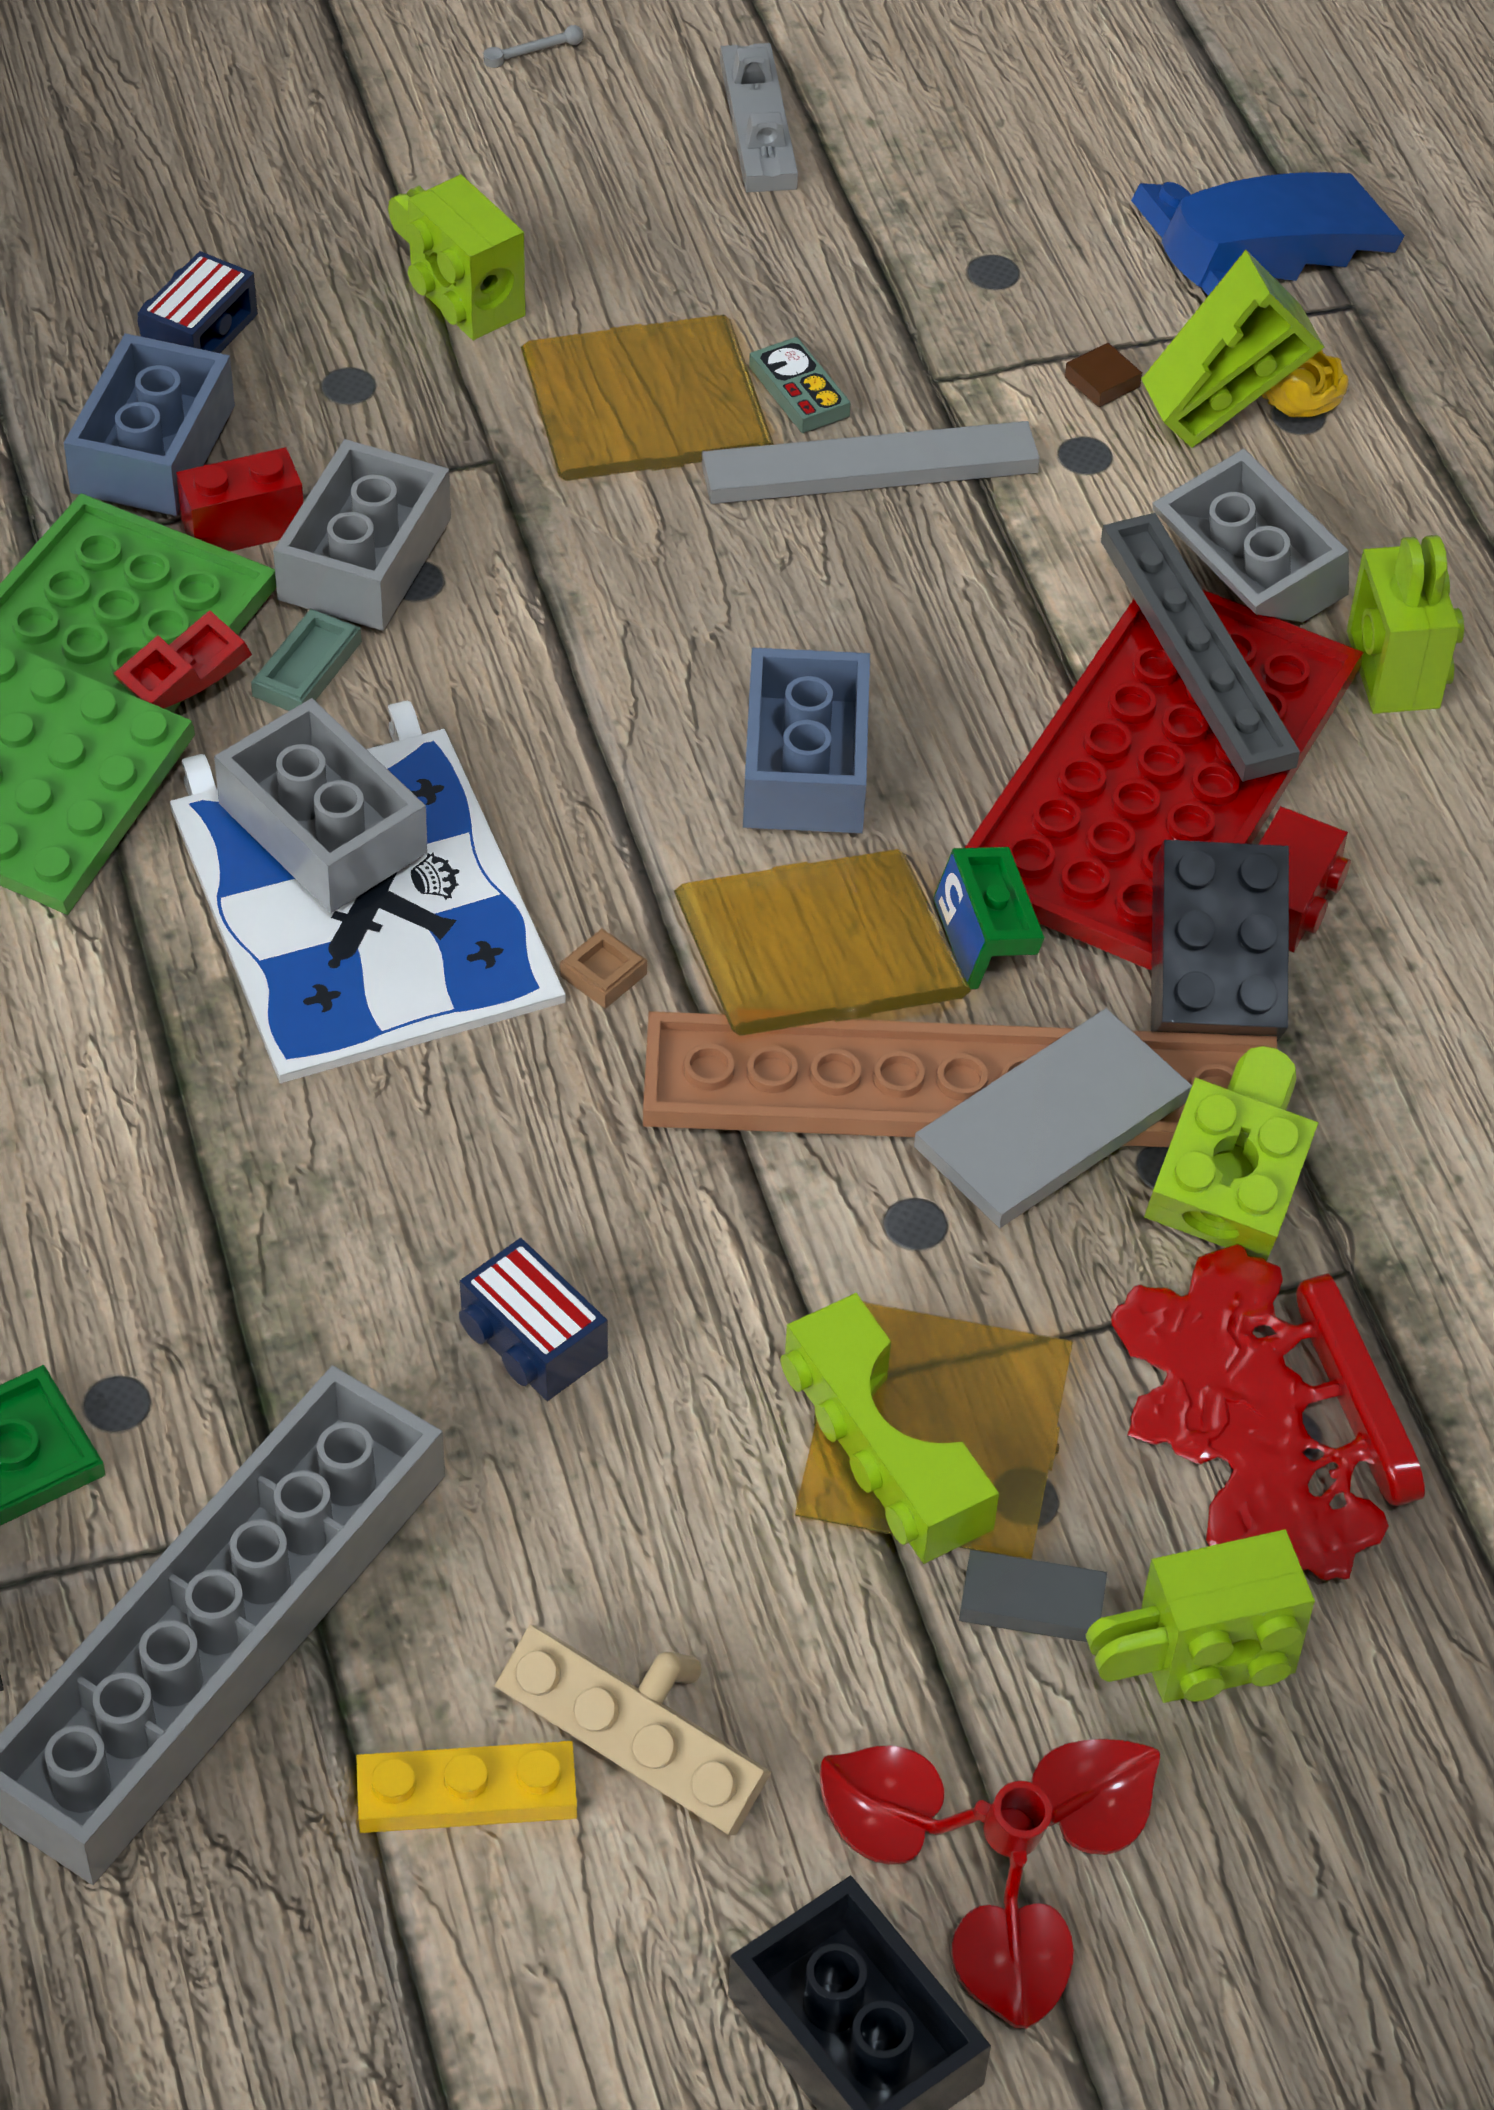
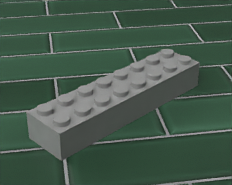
[0,1365,445,1885]

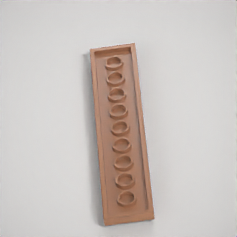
[643,1011,1277,1147]

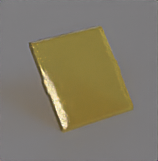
[521,314,774,481]
[674,849,971,1036]
[795,1301,1073,1560]

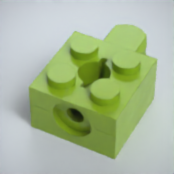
[388,174,526,341]
[1346,535,1464,714]
[1144,1046,1319,1261]
[1085,1529,1315,1703]

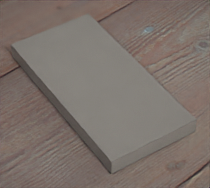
[914,1008,1192,1228]

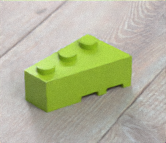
[1141,250,1325,448]

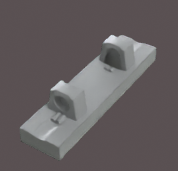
[720,43,798,193]

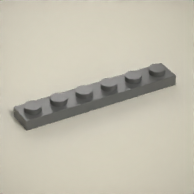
[1101,513,1300,782]

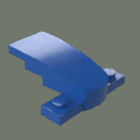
[1131,172,1405,296]

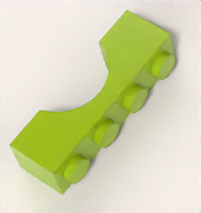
[781,1293,999,1564]

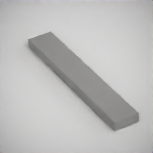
[702,421,1040,504]

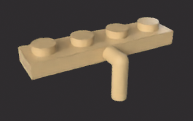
[494,1624,772,1835]

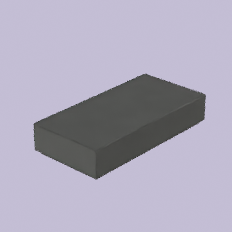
[959,1549,1107,1642]

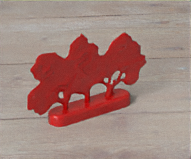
[1111,1244,1425,1581]

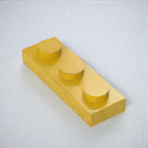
[356,1741,577,1833]

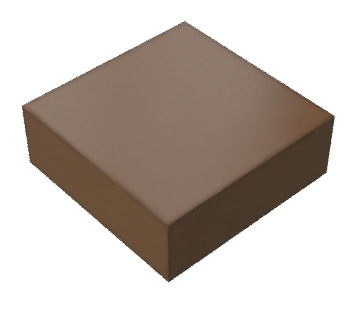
[560,928,647,1009]

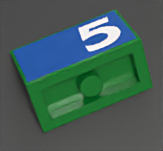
[933,847,1045,989]

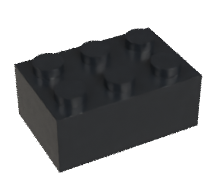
[1151,840,1289,1042]
[728,1875,991,2110]

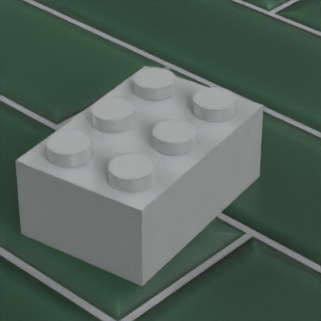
[273,439,451,631]
[214,698,427,913]

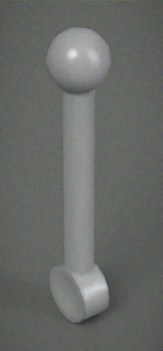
[483,25,584,68]

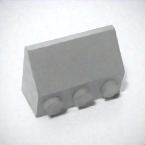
[1152,449,1349,622]

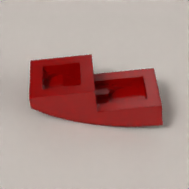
[113,610,252,708]

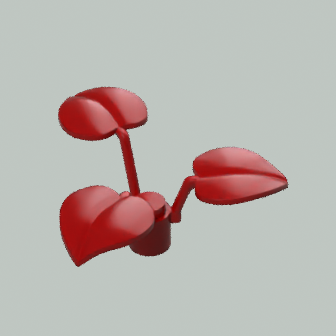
[820,1739,1160,2029]

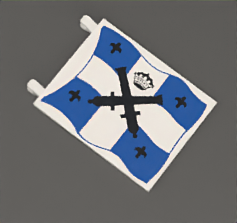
[170,700,566,1083]

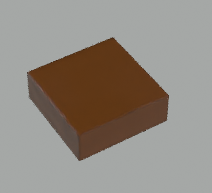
[1065,342,1143,407]

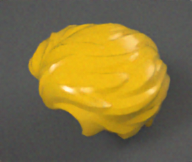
[1262,350,1349,417]

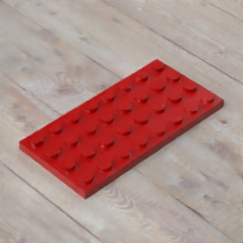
[965,589,1364,971]

